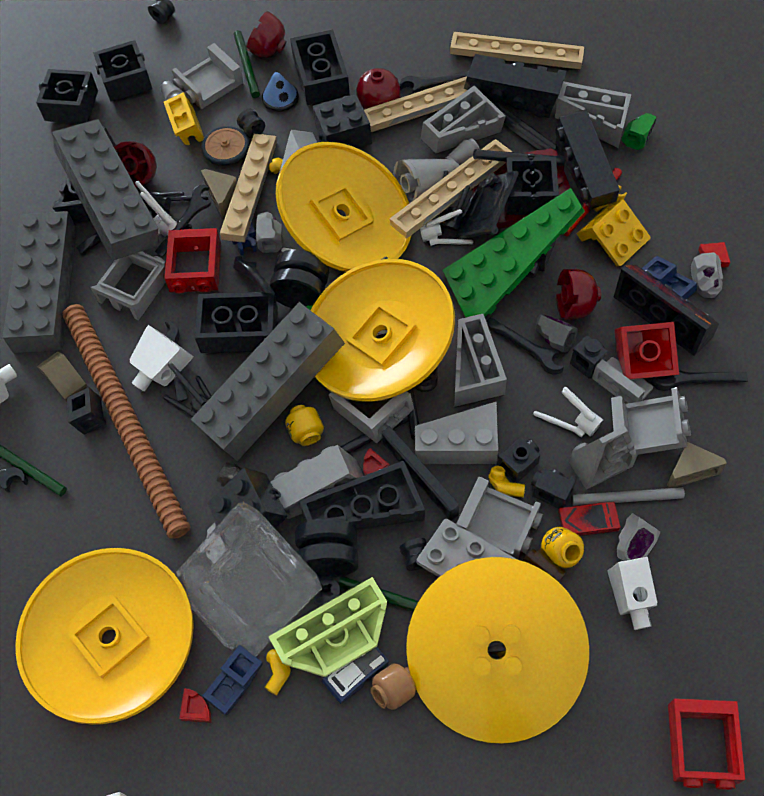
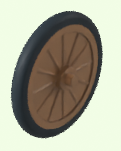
[201,126,249,165]

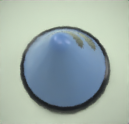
[262,72,299,111]

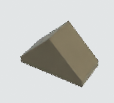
[201,169,237,219]
[37,351,87,401]
[667,442,727,488]

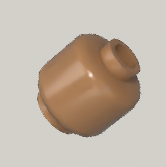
[371,663,416,710]

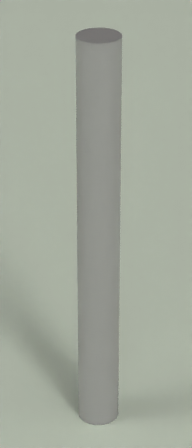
[571,487,685,506]

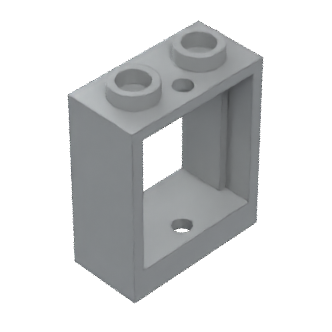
[329,391,414,443]

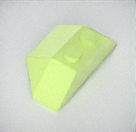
[269,577,387,677]

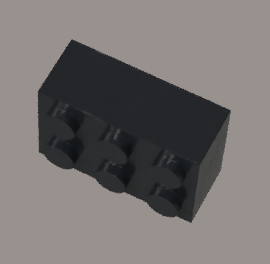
[290,29,350,105]
[195,292,278,353]

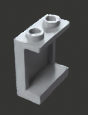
[172,43,243,109]
[611,387,691,455]
[456,477,543,560]

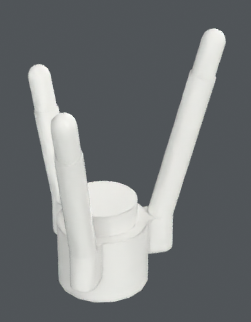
[135,181,177,237]
[420,209,473,246]
[533,387,603,438]

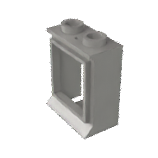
[90,251,166,320]

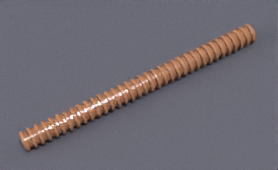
[62,304,191,539]

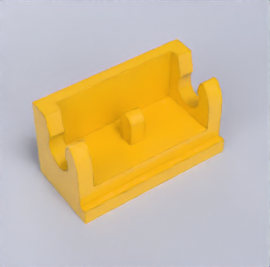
[164,92,204,145]

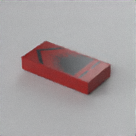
[558,502,621,536]

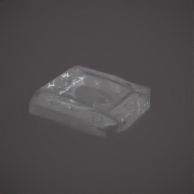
[176,502,322,657]

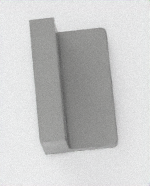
[592,357,653,404]

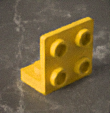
[577,199,651,267]

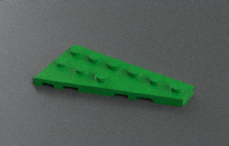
[443,188,585,317]

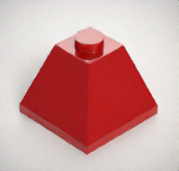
[615,322,679,379]

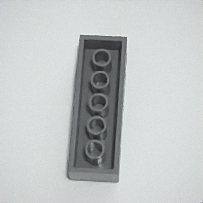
[52,119,158,261]
[2,211,76,353]
[191,302,345,461]

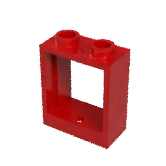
[164,228,221,293]
[668,699,745,790]

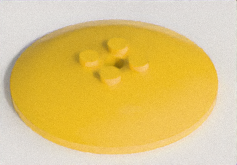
[276,142,411,272]
[311,259,455,401]
[16,548,194,725]
[407,557,589,743]

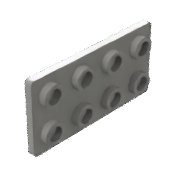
[416,519,516,577]

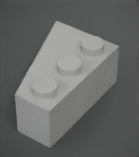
[555,82,631,148]
[420,86,506,153]
[454,314,507,407]
[415,402,498,464]
[271,445,364,519]

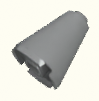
[393,159,460,204]

